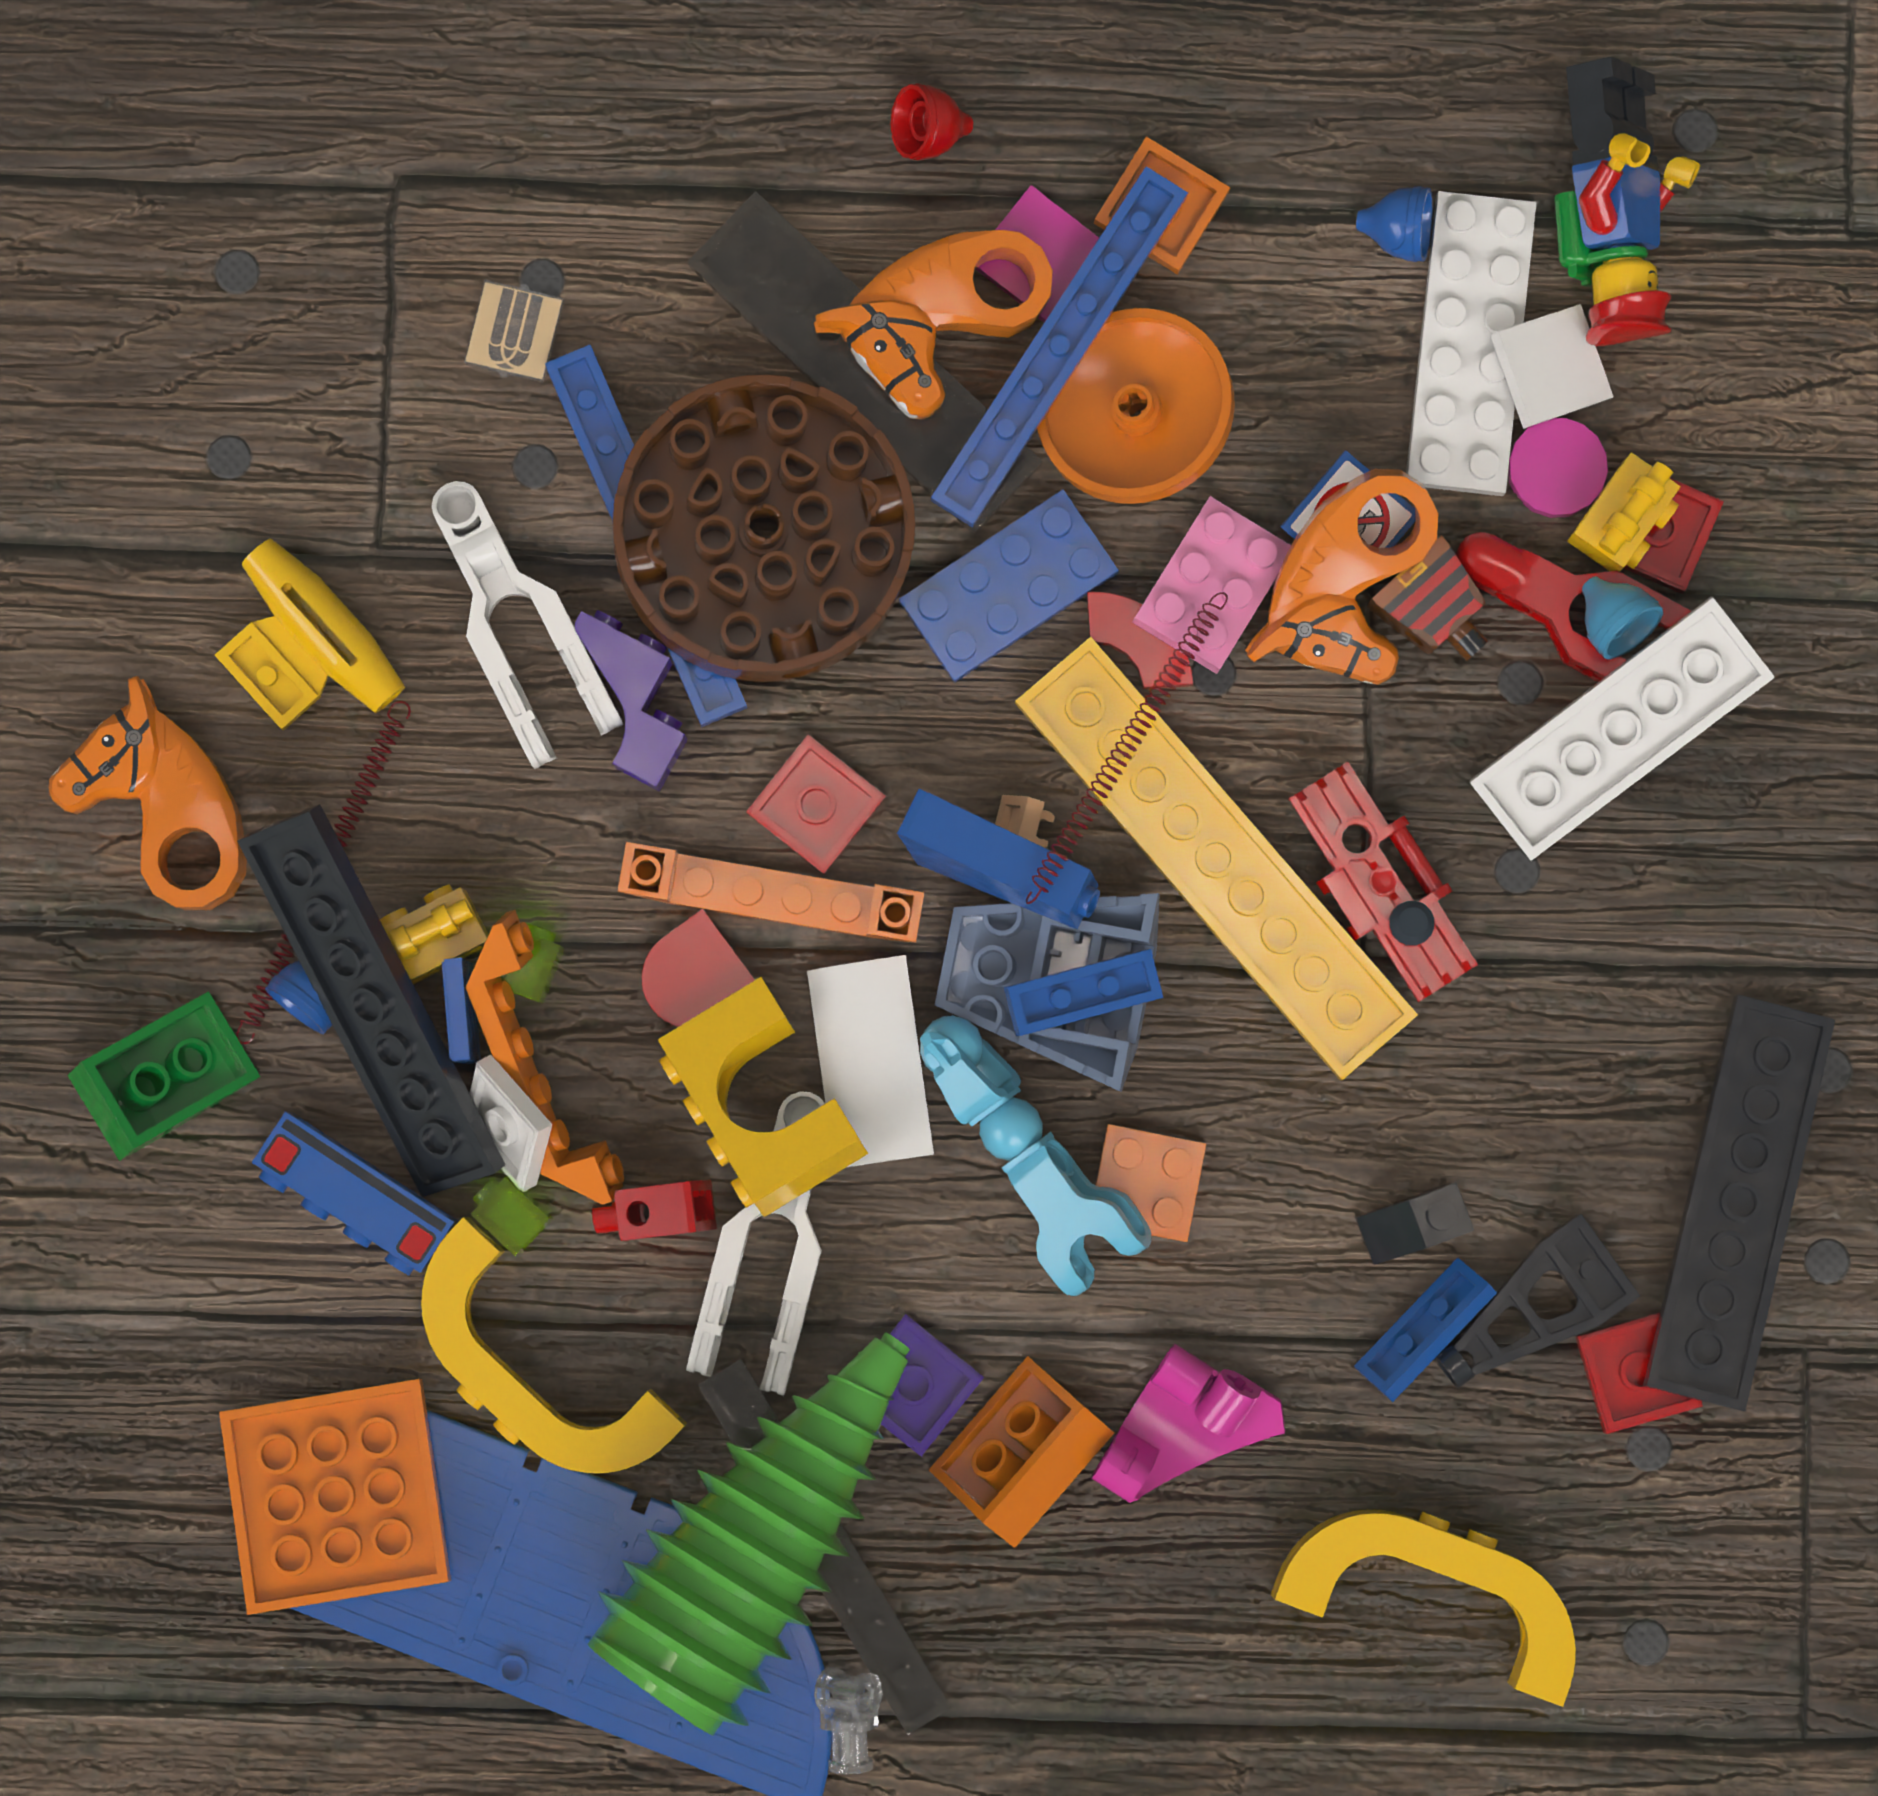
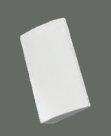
[807,955,934,1167]

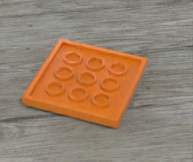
[219,1379,451,1615]

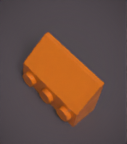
[929,1356,1114,1548]

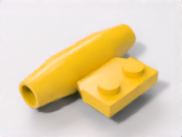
[215,538,405,730]

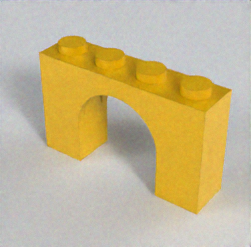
[658,977,868,1217]

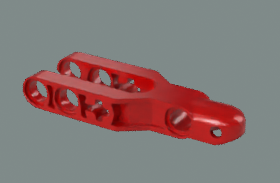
[1456,532,1691,682]

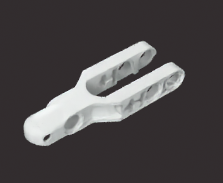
[432,481,624,769]
[686,1092,825,1396]

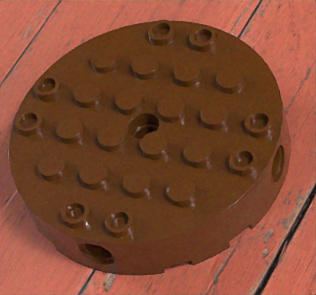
[613,375,915,682]

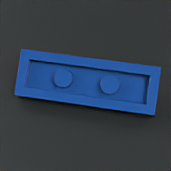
[1003,949,1164,1036]
[1354,1258,1497,1402]

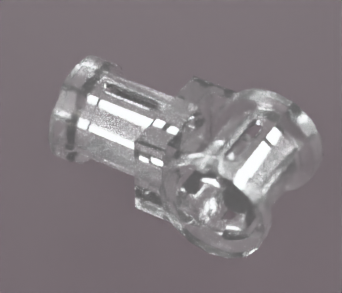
[814,1667,882,1775]

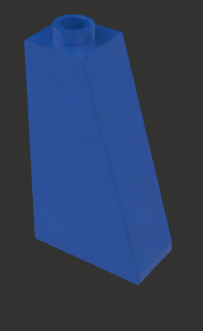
[897,789,1100,929]

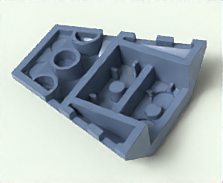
[935,893,1160,1092]

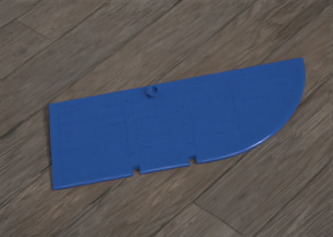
[290,1410,832,1796]

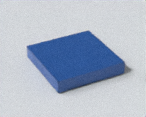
[442,958,481,1064]

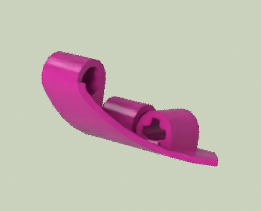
[1091,1343,1285,1503]

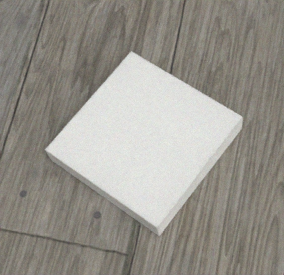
[1490,304,1613,429]
[469,1055,552,1192]

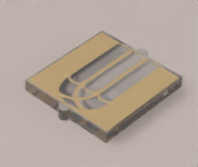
[464,280,565,383]

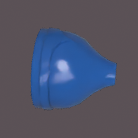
[1356,186,1433,262]
[265,961,332,1034]

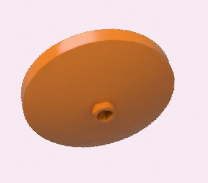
[1037,308,1235,504]

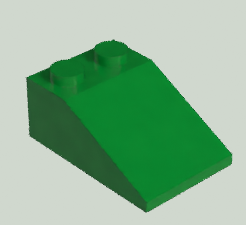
[67,991,261,1161]

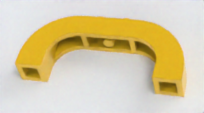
[421,1217,687,1473]
[1271,1509,1576,1707]

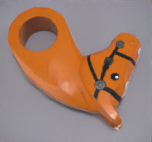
[814,230,1053,420]
[1245,469,1439,685]
[49,676,247,910]

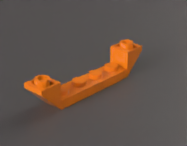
[618,842,924,943]
[465,910,624,1205]

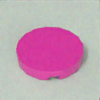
[1508,418,1608,518]

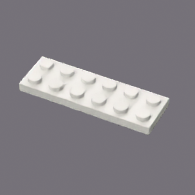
[1406,191,1536,496]
[1470,596,1775,861]

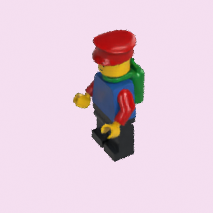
[1554,56,1700,346]

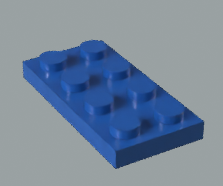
[899,489,1119,683]

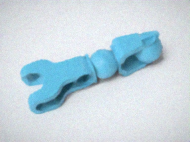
[920,1015,1151,1296]

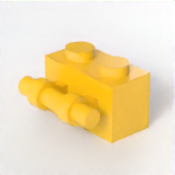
[1567,452,1681,572]
[380,884,489,985]

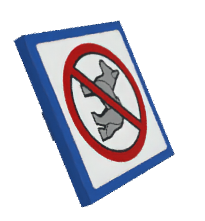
[1280,450,1416,548]

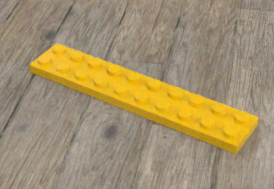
[1015,637,1418,1081]

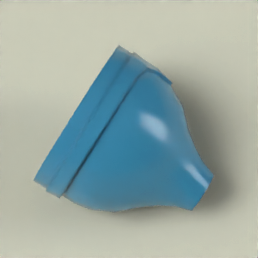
[1582,576,1663,660]

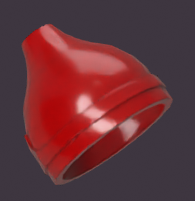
[890,83,973,160]

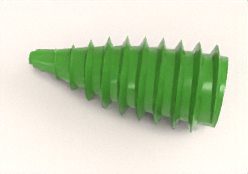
[587,1332,910,1736]

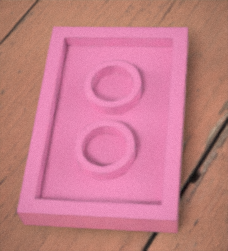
[1132,496,1291,674]

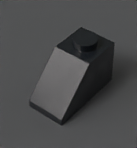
[1355,1183,1474,1265]

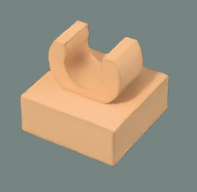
[995,795,1055,848]

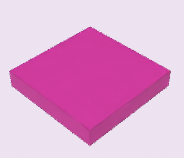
[975,185,1099,322]

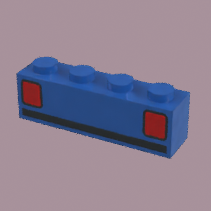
[252,1111,459,1276]

